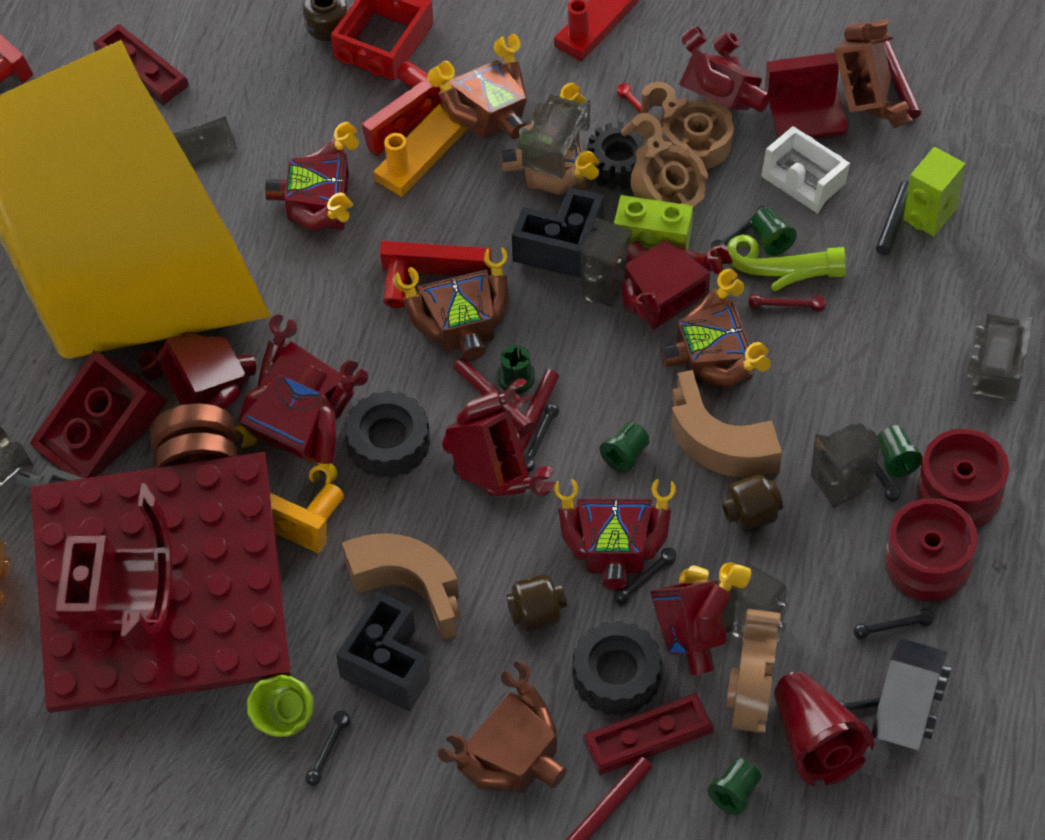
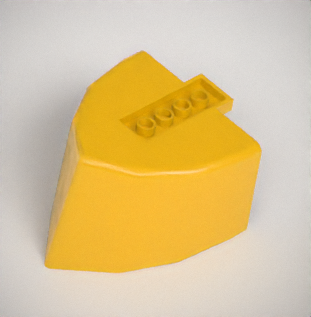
[0,40,271,359]

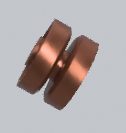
[150,404,238,468]

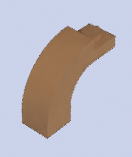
[671,370,782,478]
[342,533,461,640]

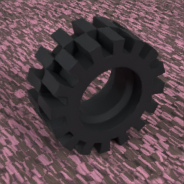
[587,122,643,190]

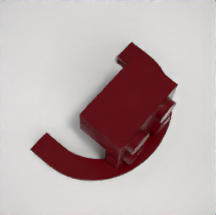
[56,484,173,651]

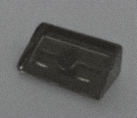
[173,116,238,166]

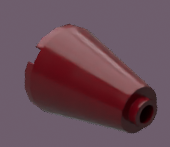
[774,672,875,786]

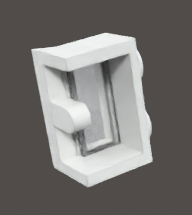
[761,126,850,214]

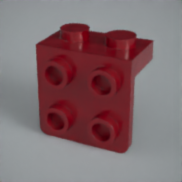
[765,52,848,139]

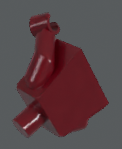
[679,26,771,112]
[621,241,733,329]
[258,314,368,420]
[138,332,257,411]
[442,379,556,497]

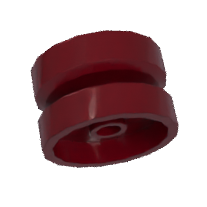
[917,428,1010,528]
[885,498,978,601]

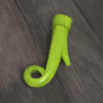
[727,235,846,291]

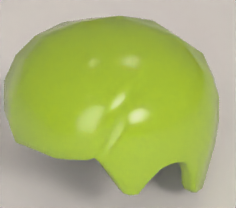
[247,675,314,737]

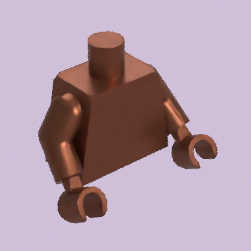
[835,19,913,128]
[438,661,567,793]

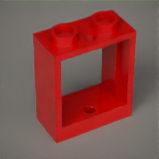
[331,0,434,81]

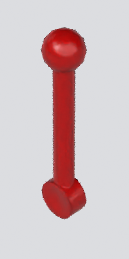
[617,83,663,128]

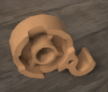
[641,82,734,169]
[621,113,708,207]
[726,609,780,733]

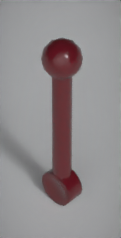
[748,294,826,312]

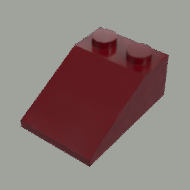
[30,350,168,478]

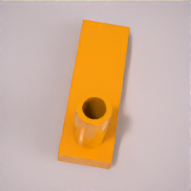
[373,104,468,197]
[271,483,344,554]

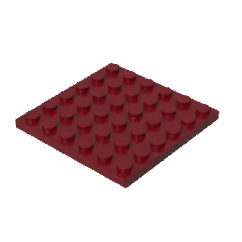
[30,452,292,713]

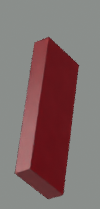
[93,24,189,105]
[583,693,713,775]

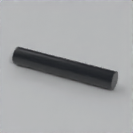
[876,181,909,255]

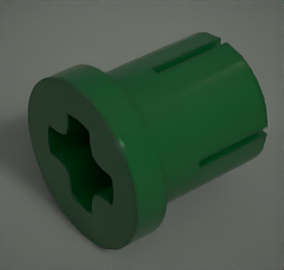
[750,207,797,256]
[497,345,535,394]
[599,422,650,473]
[876,425,923,477]
[707,758,761,815]

